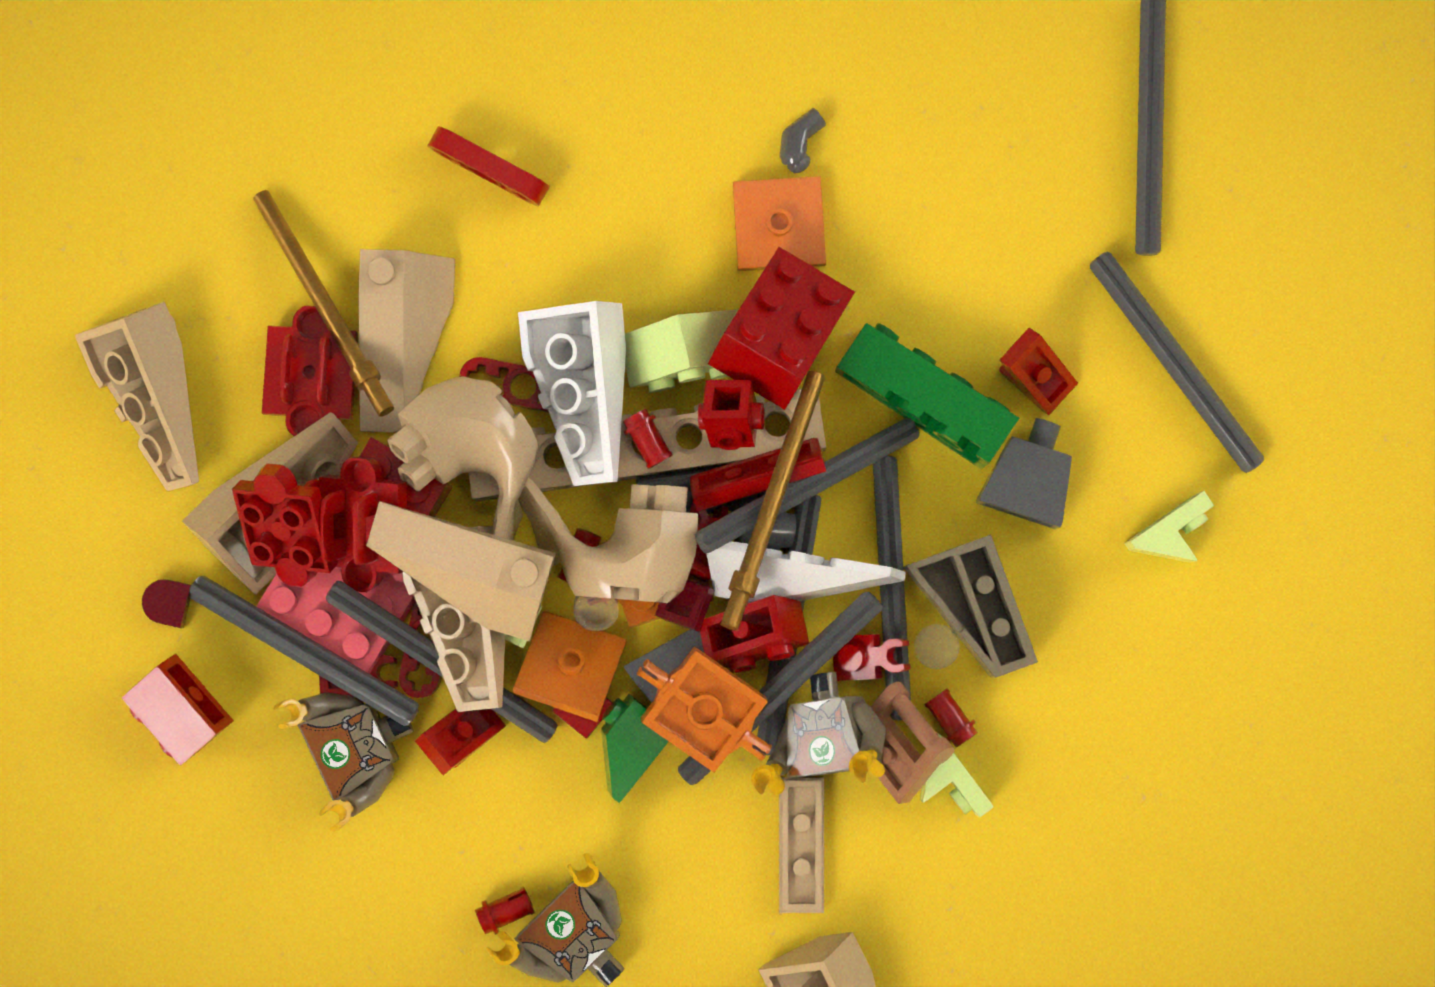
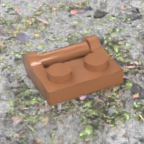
[871,681,955,804]

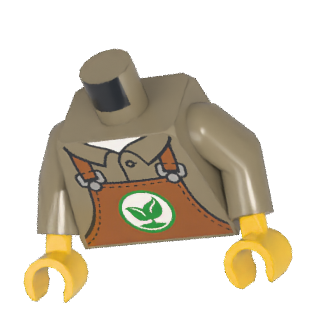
[751,672,886,795]
[273,693,414,832]
[486,853,625,987]

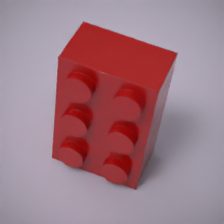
[707,247,855,410]

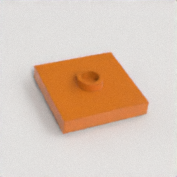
[733,176,826,271]
[513,610,627,722]

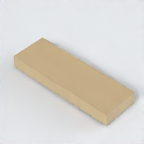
[779,777,824,913]

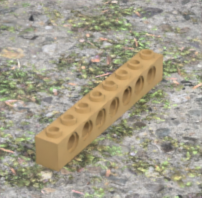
[468,389,826,502]

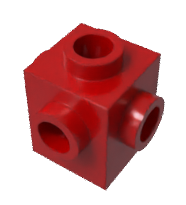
[698,380,765,450]

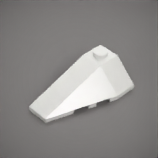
[518,301,626,486]
[706,541,906,604]

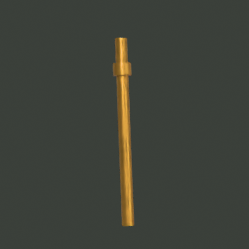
[253,190,394,417]
[721,371,825,631]

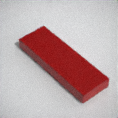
[690,438,827,511]

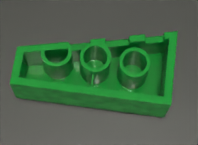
[835,323,1020,469]

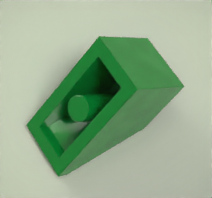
[601,694,669,803]

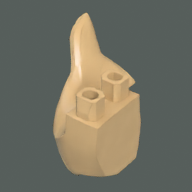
[388,376,538,540]
[518,477,698,603]

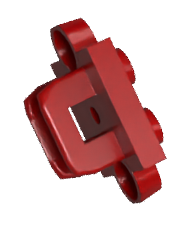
[262,306,358,436]
[319,457,407,593]
[232,463,338,587]

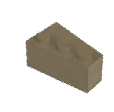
[903,535,1038,678]

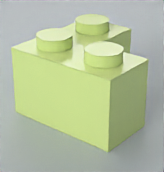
[625,309,739,393]

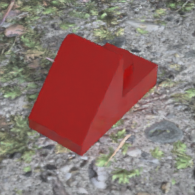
[999,328,1078,415]
[415,709,506,776]

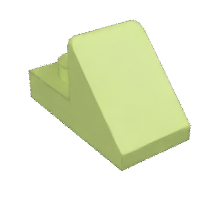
[1124,491,1214,562]
[920,733,994,818]

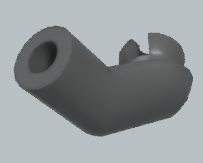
[779,108,826,173]

